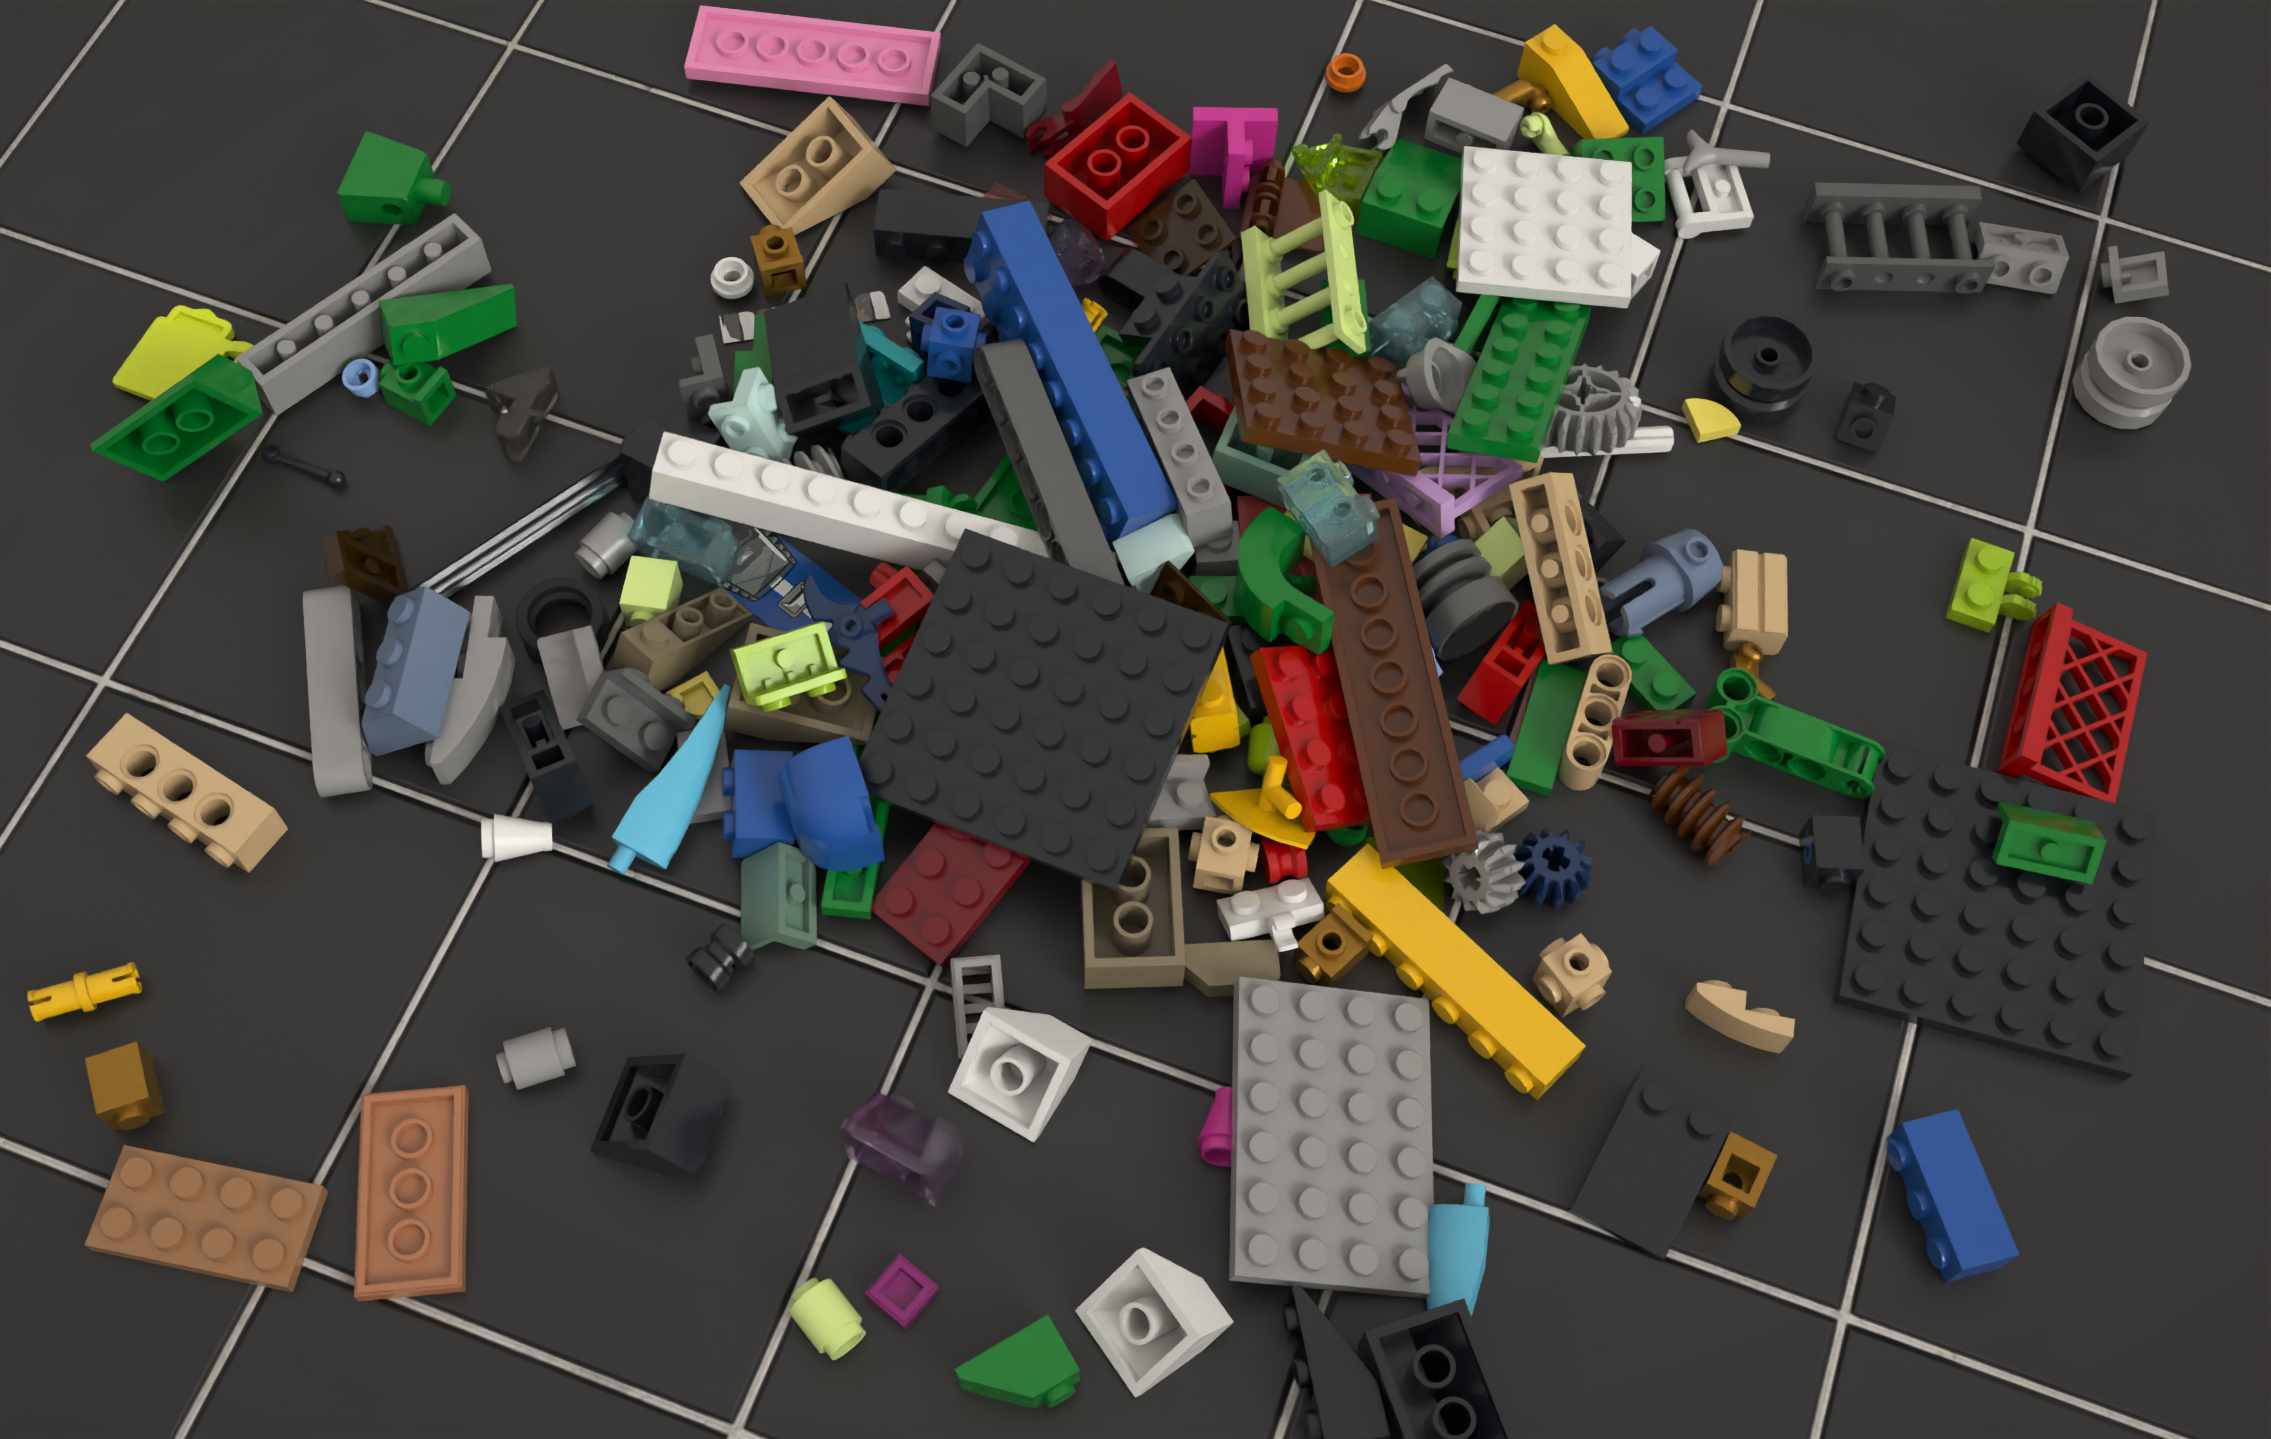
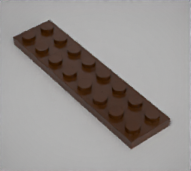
[1305,497,1479,869]

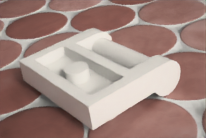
[1664,156,1754,239]

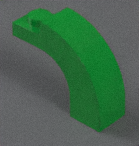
[1235,506,1335,655]

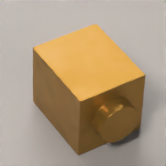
[85,1041,165,1130]

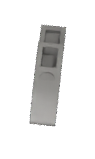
[425,596,516,784]

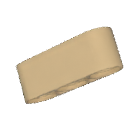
[1557,654,1632,791]

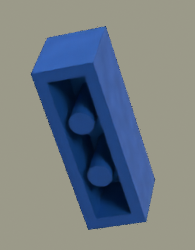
[1886,1109,2020,1283]

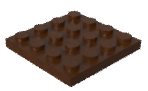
[1225,329,1422,477]

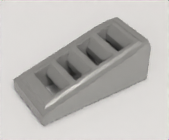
[949,955,1005,1059]

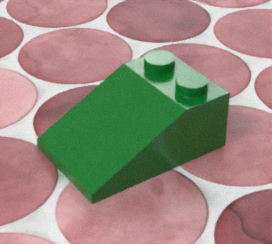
[1356,138,1462,260]

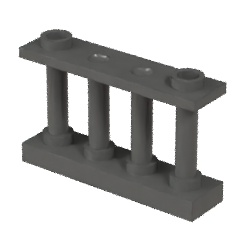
[1803,182,1995,294]

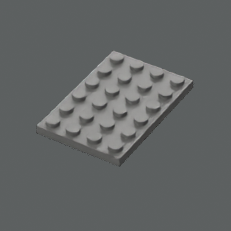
[1229,976,1434,1299]

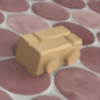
[1716,549,1788,655]

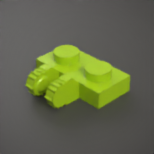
[1945,538,2043,633]

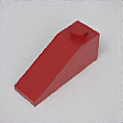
[1457,599,1546,725]

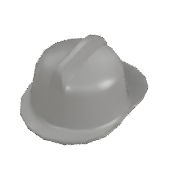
[1397,337,1477,415]

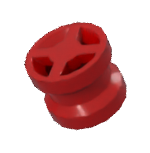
[1258,837,1308,885]

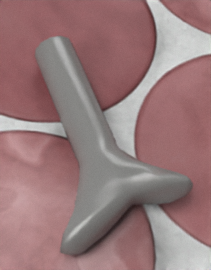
[1683,130,1770,175]

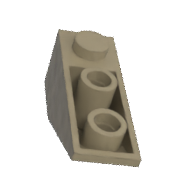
[609,587,753,692]

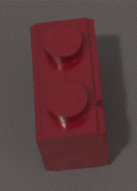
[1611,709,1727,766]

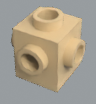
[1188,815,1260,895]
[1532,933,1612,1018]

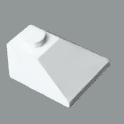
[948,1007,1093,1142]
[1075,1247,1234,1398]

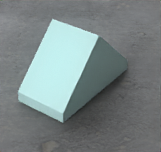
[1112,514,1195,595]

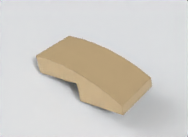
[1685,980,1795,1054]

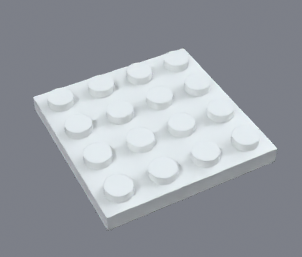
[1456,146,1632,308]

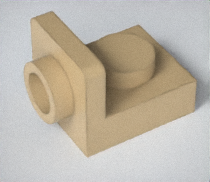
[1458,482,1515,543]

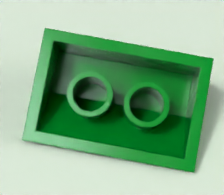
[90,354,263,482]

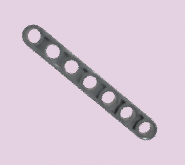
[973,338,1125,586]

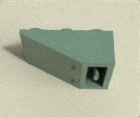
[1212,407,1314,511]

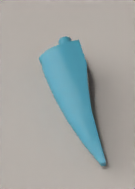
[607,684,731,875]
[1426,1183,1490,1317]

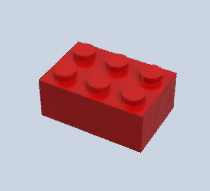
[1044,92,1192,242]

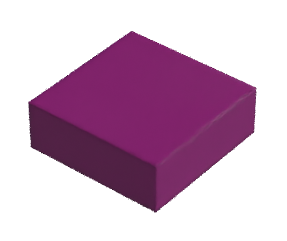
[865,1253,940,1331]

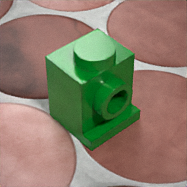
[379,360,457,427]

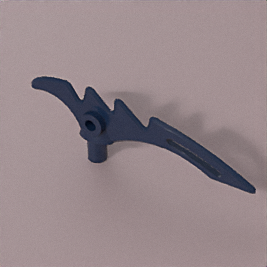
[803,576,895,713]

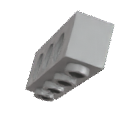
[1127,367,1233,548]

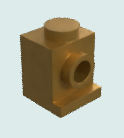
[750,225,807,297]
[1293,903,1373,987]
[1697,1131,1778,1220]

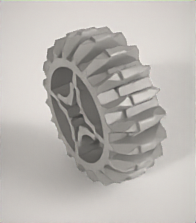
[1543,363,1642,456]

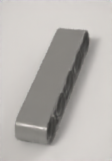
[303,585,373,798]

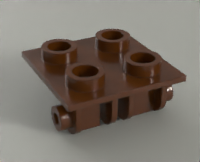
[1238,159,1334,254]

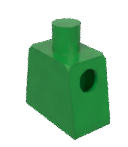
[337,131,451,225]

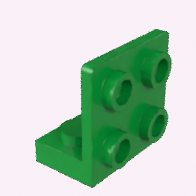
[1570,137,1665,223]

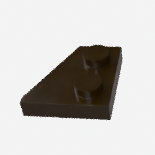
[322,525,407,606]

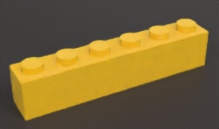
[1323,843,1586,1100]

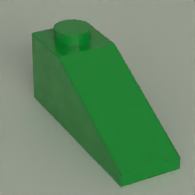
[378,284,517,366]

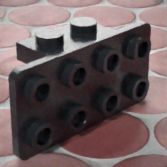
[1119,251,1249,402]

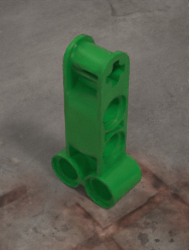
[1705,668,1886,799]

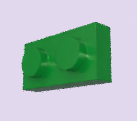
[1599,635,1697,712]

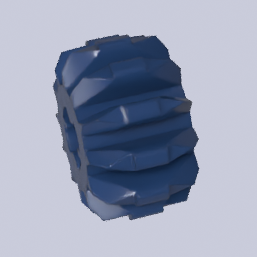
[1513,825,1593,910]

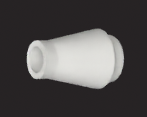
[481,814,552,862]

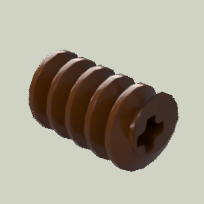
[1649,766,1752,867]

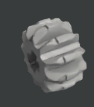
[1441,830,1526,914]

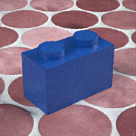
[721,750,795,858]

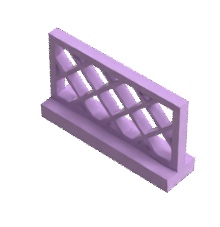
[1335,383,1522,539]

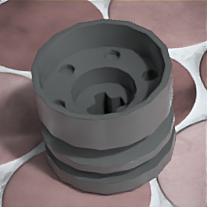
[1413,539,1519,661]

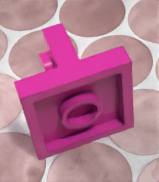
[1189,107,1278,209]

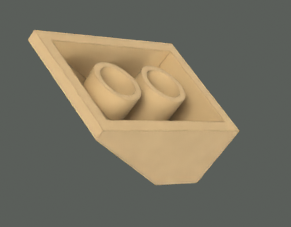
[740,96,896,235]

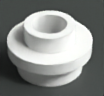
[711,257,754,299]

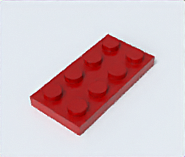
[1250,644,1372,832]

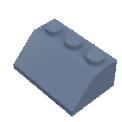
[361,586,470,756]

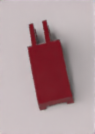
[1026,58,1123,159]

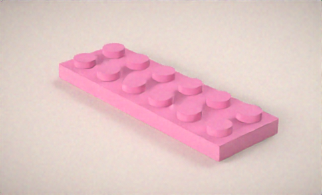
[684,5,941,106]

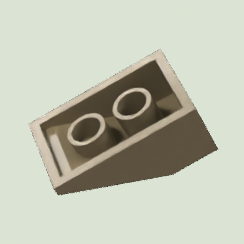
[724,623,885,745]

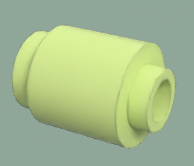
[789,1278,866,1360]

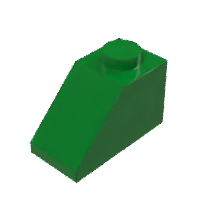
[954,1315,1080,1409]

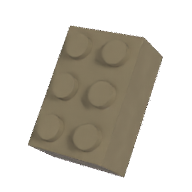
[1080,827,1186,989]

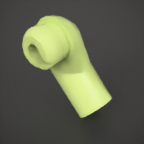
[1520,112,1571,156]

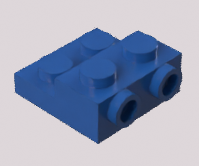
[1591,26,1703,135]

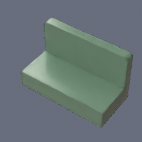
[741,842,817,951]

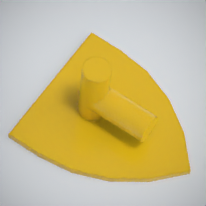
[1209,755,1316,850]

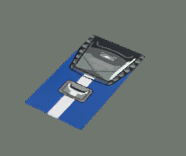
[697,524,861,632]

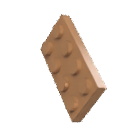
[85,1145,328,1293]

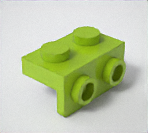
[729,621,847,712]

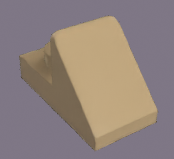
[1464,767,1529,834]

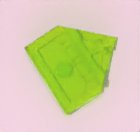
[1292,133,1383,213]

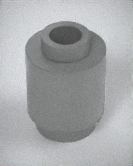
[574,512,643,580]
[496,1027,576,1090]

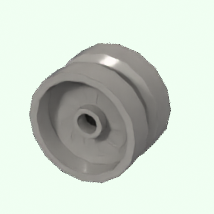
[2072,317,2191,429]

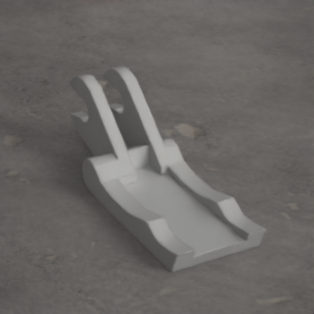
[1359,64,1454,157]

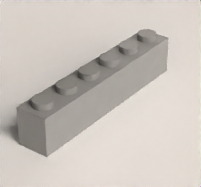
[235,213,492,416]

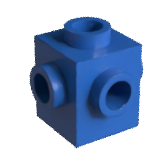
[921,307,987,383]

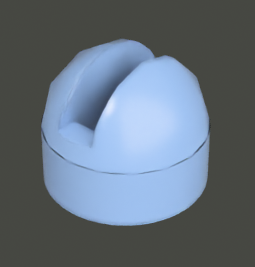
[342,359,380,398]

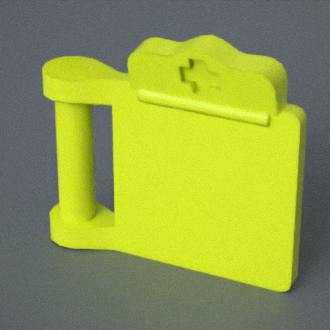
[112,305,254,401]

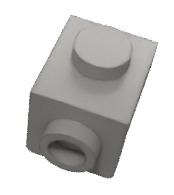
[2101,245,2169,304]

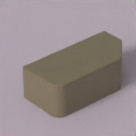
[1184,939,1280,997]

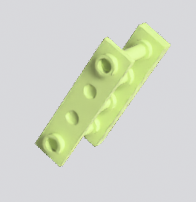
[1241,189,1367,354]

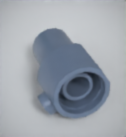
[1599,528,1723,637]

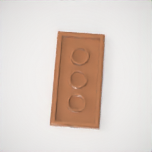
[354,1085,469,1302]

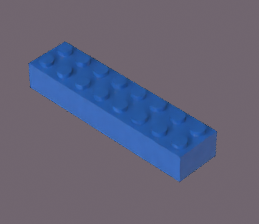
[964,201,1178,557]

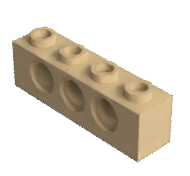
[1509,472,1613,664]
[86,713,288,873]

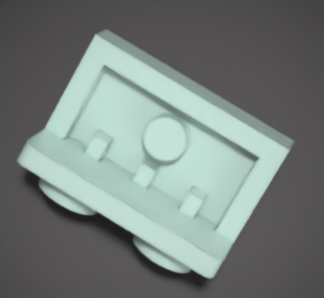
[708,367,798,462]

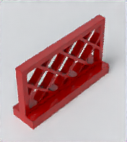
[1997,602,2147,804]

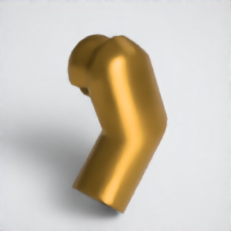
[1492,79,1552,114]
[1730,642,1778,701]

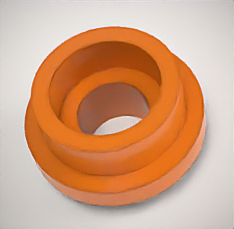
[1325,53,1366,92]

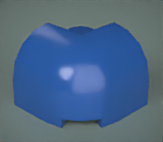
[777,735,885,872]

